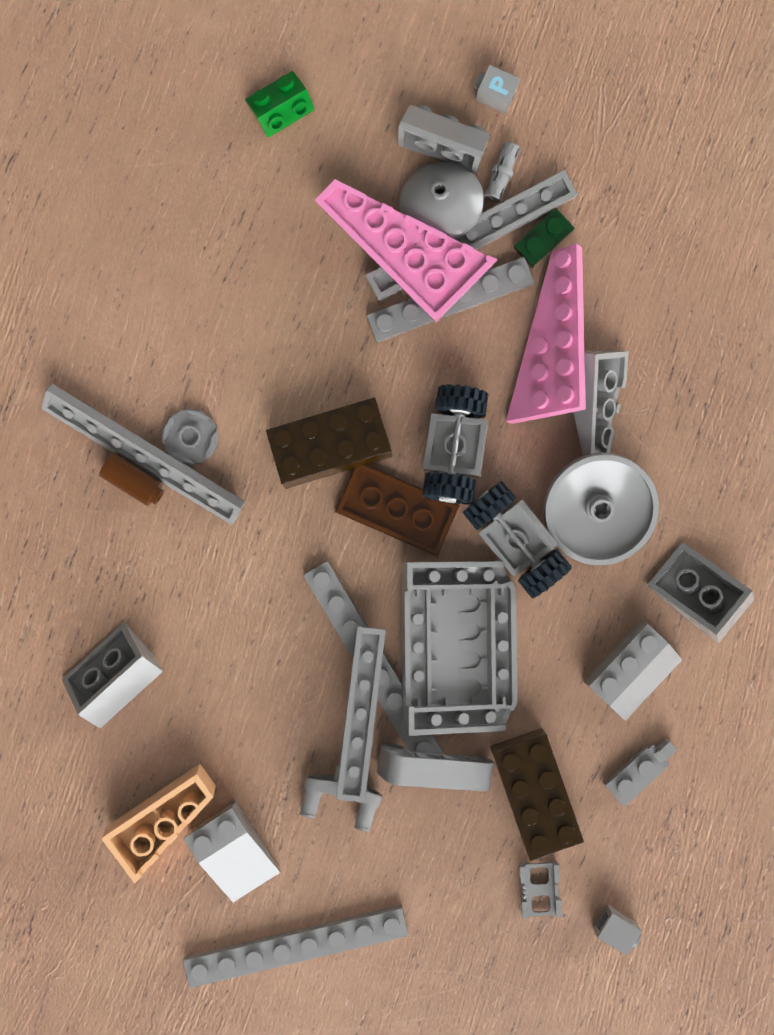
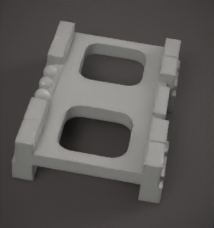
[519,861,562,919]

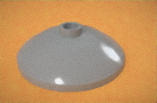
[399,162,484,239]

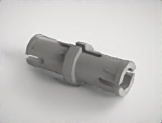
[484,142,521,202]

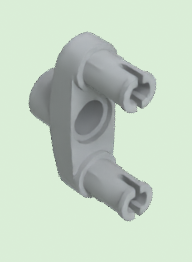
[300,763,382,832]

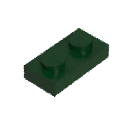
[514,208,575,268]

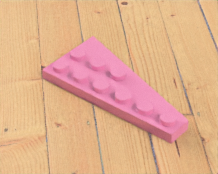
[315,179,497,322]
[506,244,586,424]

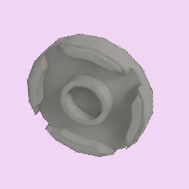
[162,409,219,465]

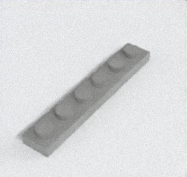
[367,257,534,343]
[336,626,386,803]

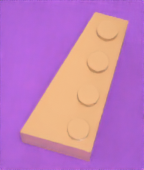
[101,764,216,883]

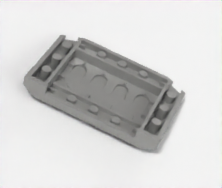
[401,561,518,736]

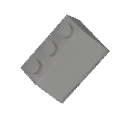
[398,105,490,174]
[584,621,682,721]
[62,623,163,728]

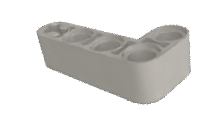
[377,743,494,791]

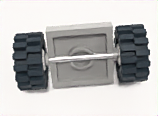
[422,384,489,505]
[462,481,572,598]

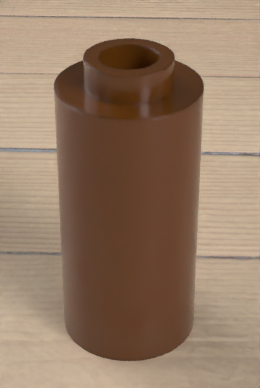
[99,453,164,506]

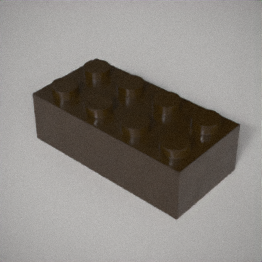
[266,397,393,489]
[490,728,584,861]

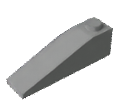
[573,350,628,456]

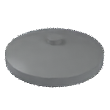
[544,453,659,565]

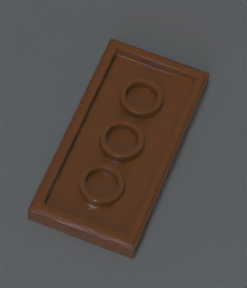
[335,465,460,557]

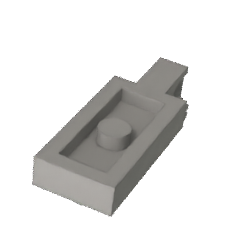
[603,739,677,807]

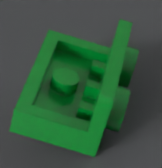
[245,71,315,137]

